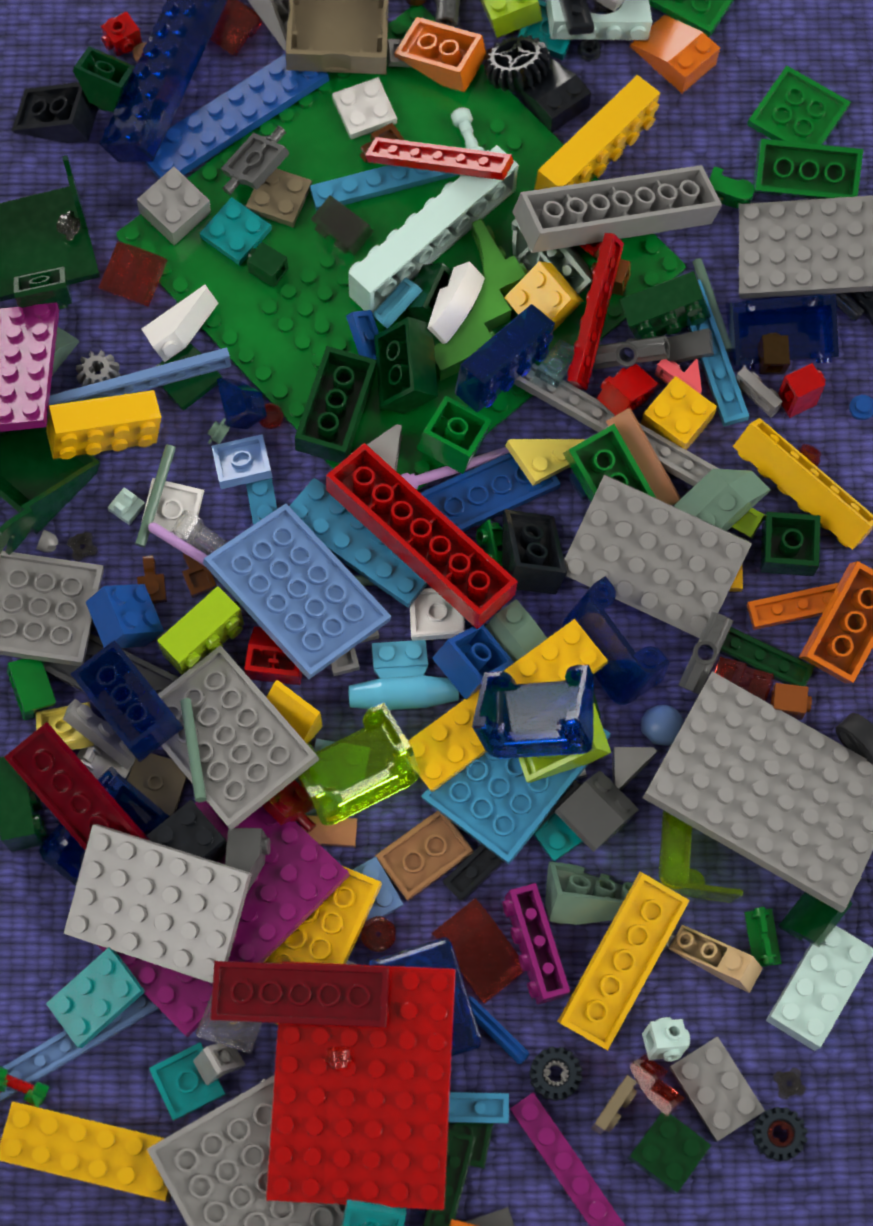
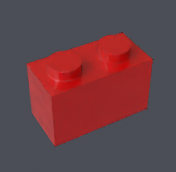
[597,363,659,415]
[778,363,826,418]

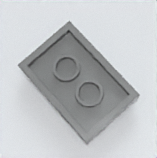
[669,1036,765,1142]

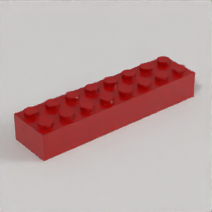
[326,443,518,629]

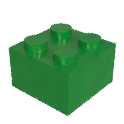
[417,396,492,474]

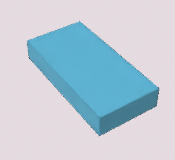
[373,277,423,329]

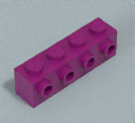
[502,883,570,1005]

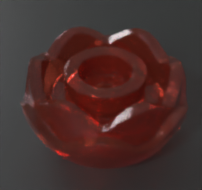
[361,916,396,952]

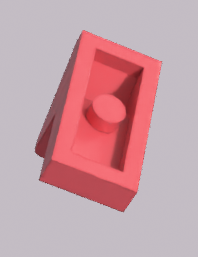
[655,358,702,394]

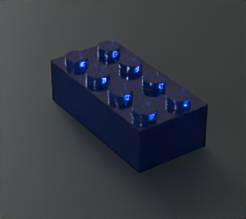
[454,304,555,413]
[71,640,184,762]

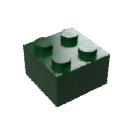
[761,512,820,576]
[627,1109,712,1195]

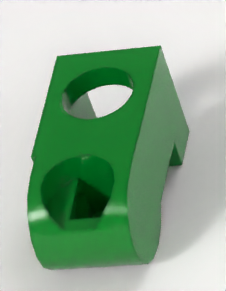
[709,166,754,209]

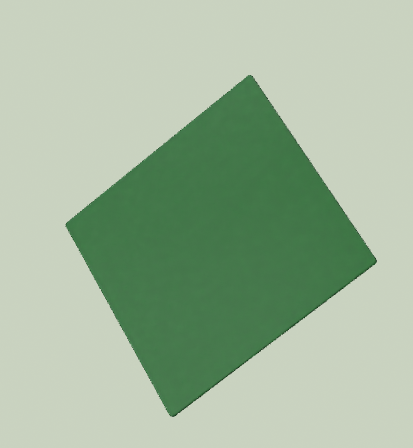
[117,5,685,491]

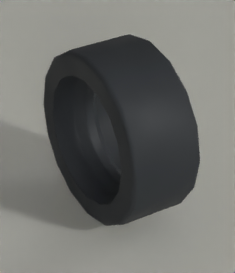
[836,713,873,764]

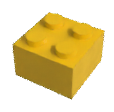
[504,261,584,337]
[641,376,717,450]

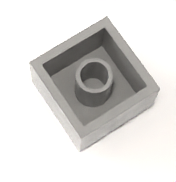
[137,167,211,246]

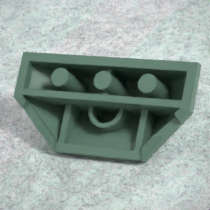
[512,219,593,295]
[674,469,771,531]

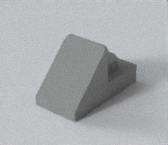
[194,1040,246,1085]

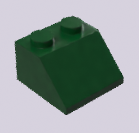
[73,46,135,113]
[405,263,452,323]
[14,267,72,310]

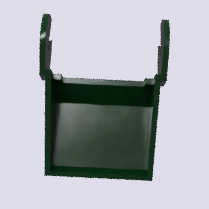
[0,417,100,555]

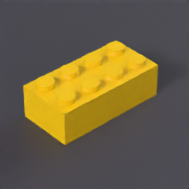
[46,390,162,459]

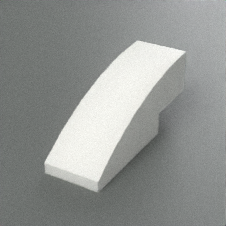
[427,261,485,344]

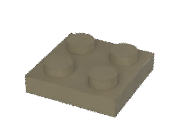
[246,168,312,227]
[591,1075,637,1135]

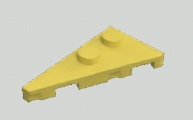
[505,439,586,486]

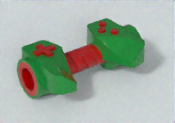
[0,1066,49,1108]

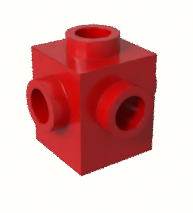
[101,11,142,57]

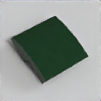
[155,342,224,411]
[778,892,852,947]

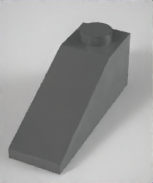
[225,828,270,893]

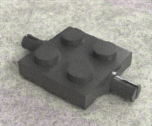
[221,126,290,195]

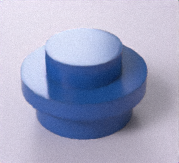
[849,395,873,420]

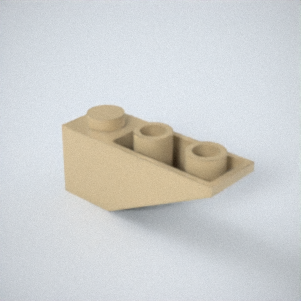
[669,925,763,993]

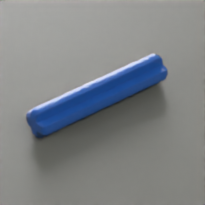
[461,996,529,1064]

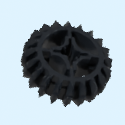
[484,34,551,93]

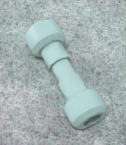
[451,107,485,151]

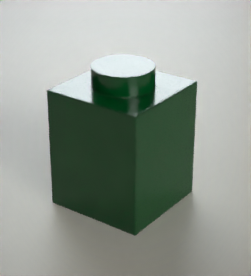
[247,242,289,288]

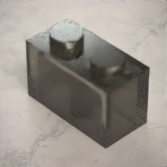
[311,195,373,256]

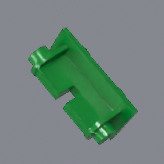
[476,520,503,567]
[744,907,782,967]

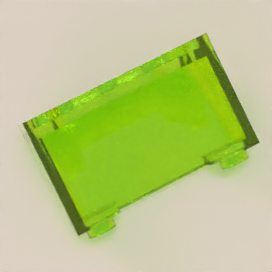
[298,703,420,825]

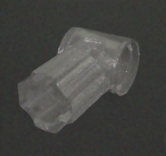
[170,510,226,555]

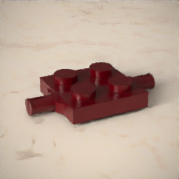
[262,780,317,833]

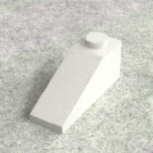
[142,285,218,362]

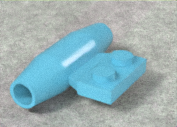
[348,640,459,711]

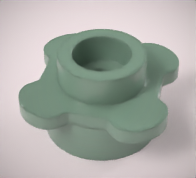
[207,418,230,444]

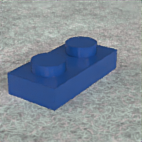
[346,310,379,360]

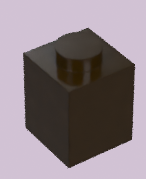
[757,333,790,375]

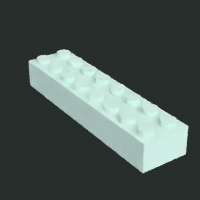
[349,145,519,314]

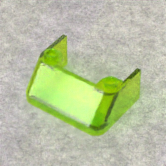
[659,810,743,903]

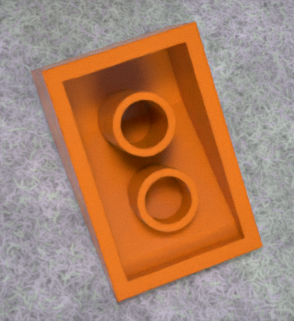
[630,15,720,93]
[394,17,487,92]

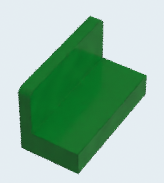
[7,658,56,721]

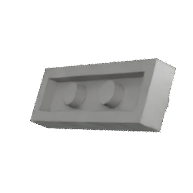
[63,699,139,769]

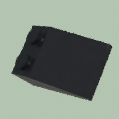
[514,58,591,133]
[12,82,99,143]
[502,509,567,595]

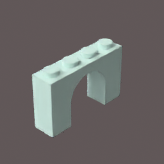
[546,0,652,40]

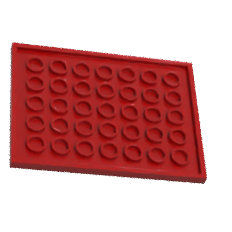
[266,961,456,1210]

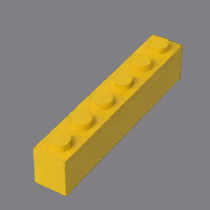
[732,418,873,550]

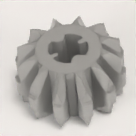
[76,350,120,387]

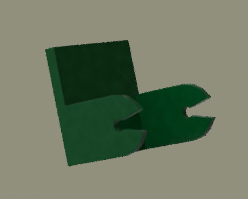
[0,155,100,302]

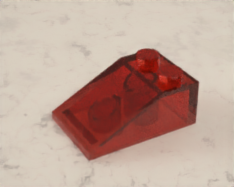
[431,898,524,1004]

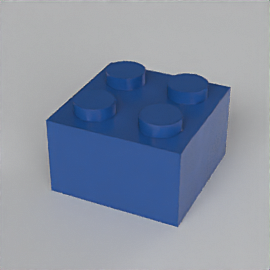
[86,584,164,650]
[432,625,514,699]

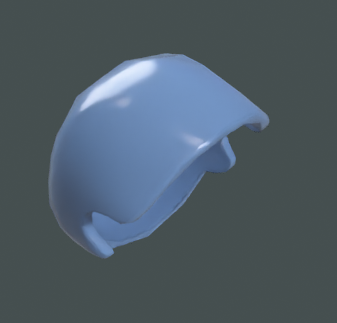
[641,705,684,746]

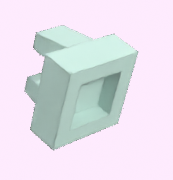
[108,488,146,526]

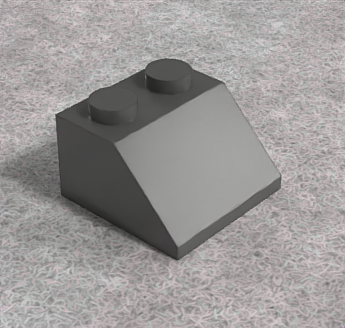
[555,770,639,852]

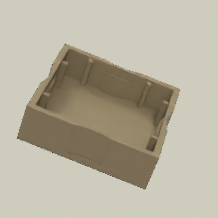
[286,0,389,74]

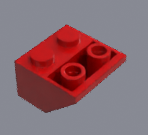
[244,626,302,685]

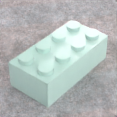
[766,926,873,1051]

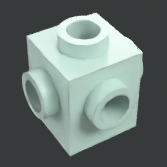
[642,1017,690,1062]

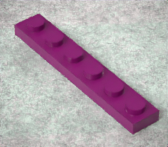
[509,1092,625,1226]

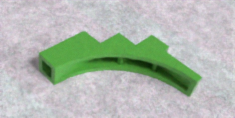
[434,218,527,381]

